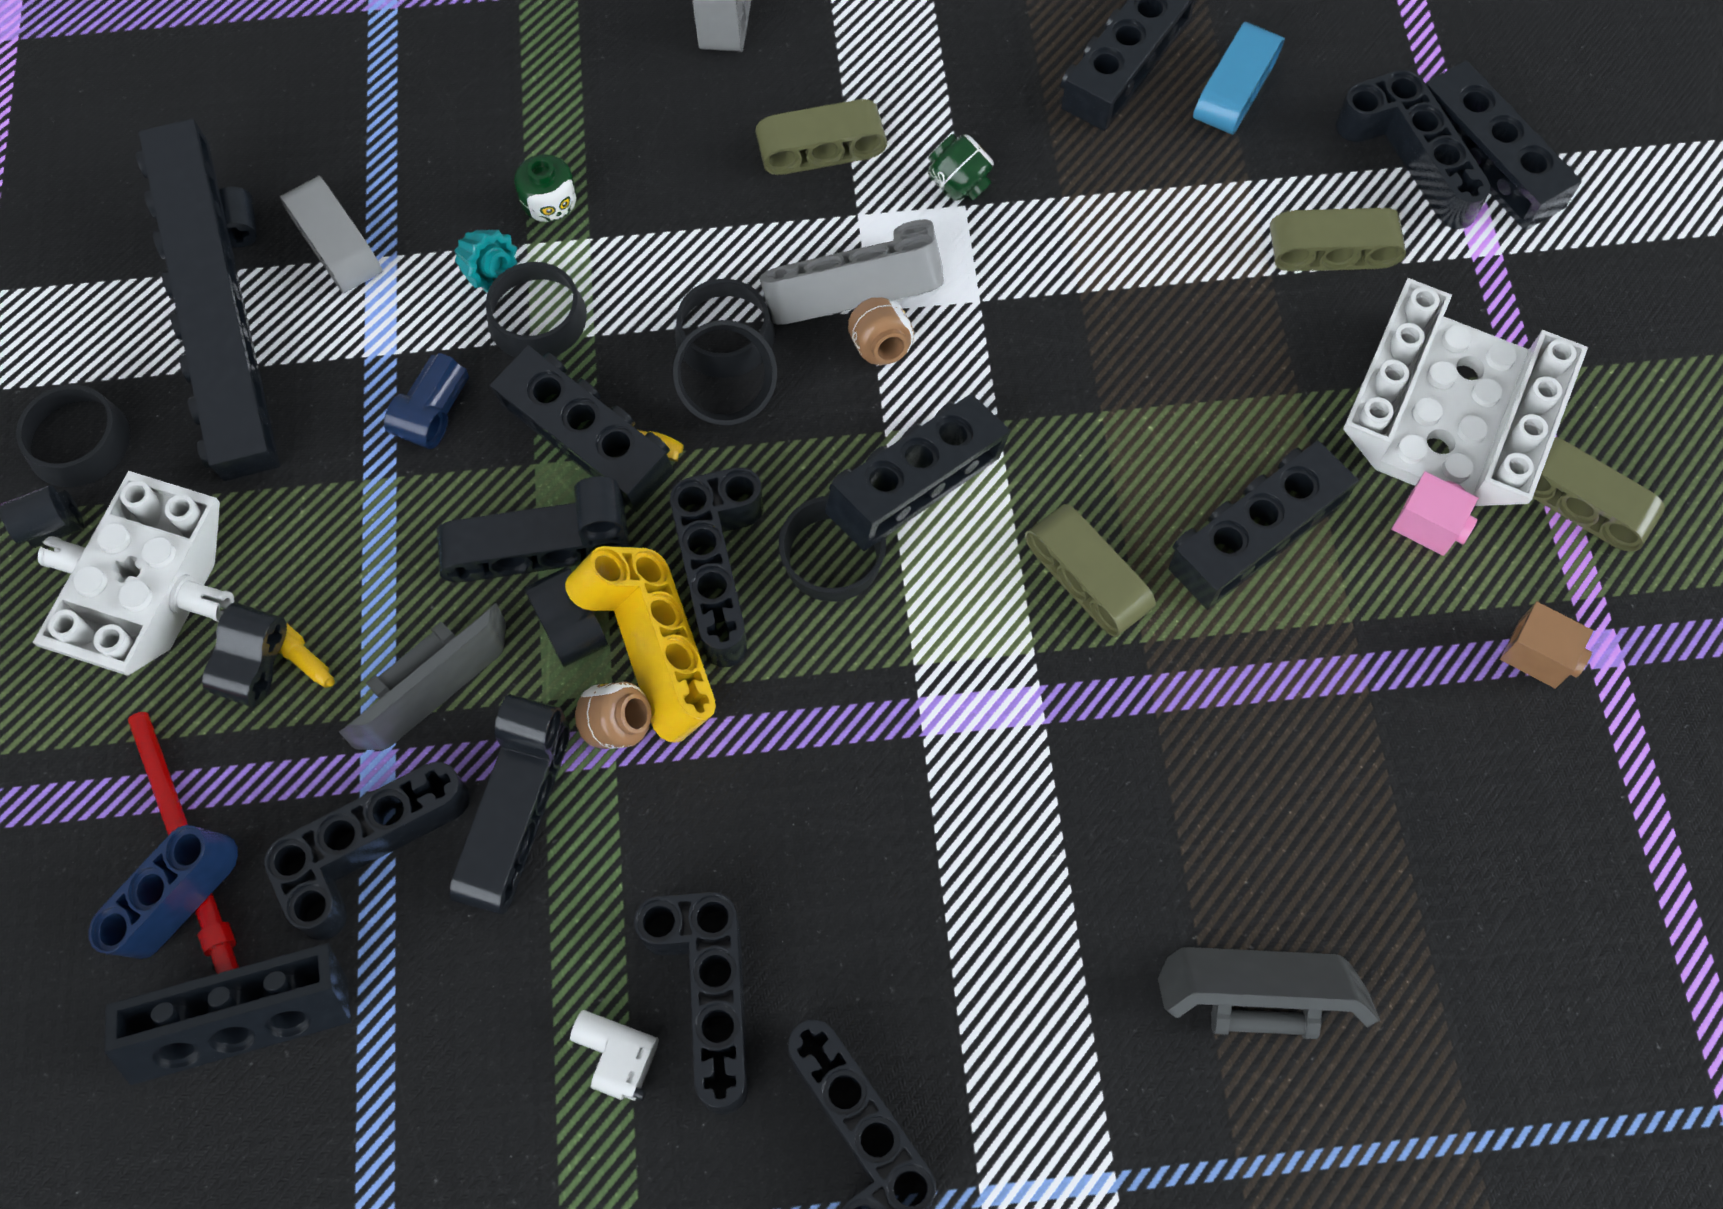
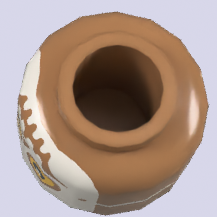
[848,298,914,365]
[575,681,652,749]

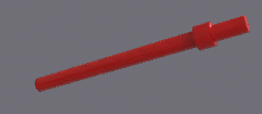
[128,712,239,974]

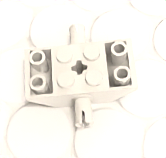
[33,471,234,676]

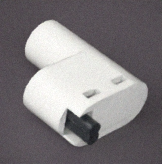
[570,1010,659,1101]

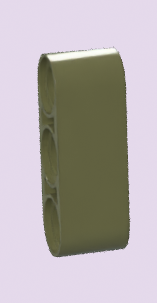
[755,99,888,175]
[1270,208,1406,271]
[1533,437,1665,552]
[1025,504,1156,637]

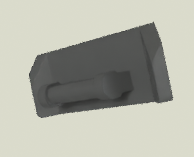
[339,603,506,750]
[1158,947,1380,1039]

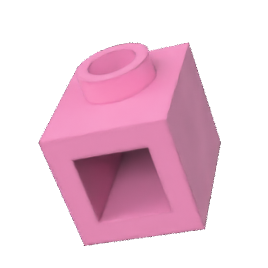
[1391,471,1479,556]

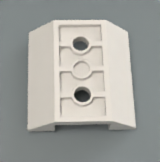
[1343,278,1588,506]

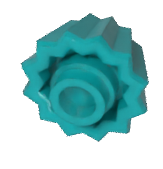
[454,230,517,293]

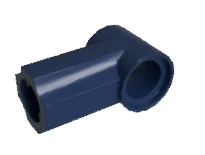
[384,353,469,449]

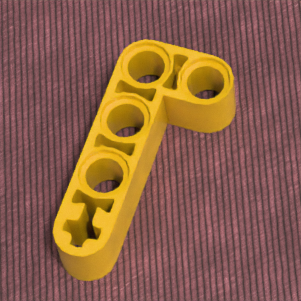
[565,546,716,743]

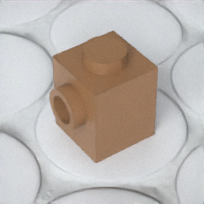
[1500,601,1594,689]

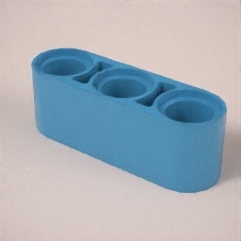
[1193,21,1285,135]

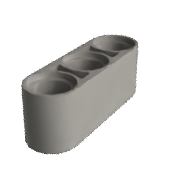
[279,176,383,294]

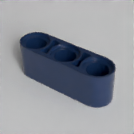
[89,825,238,959]

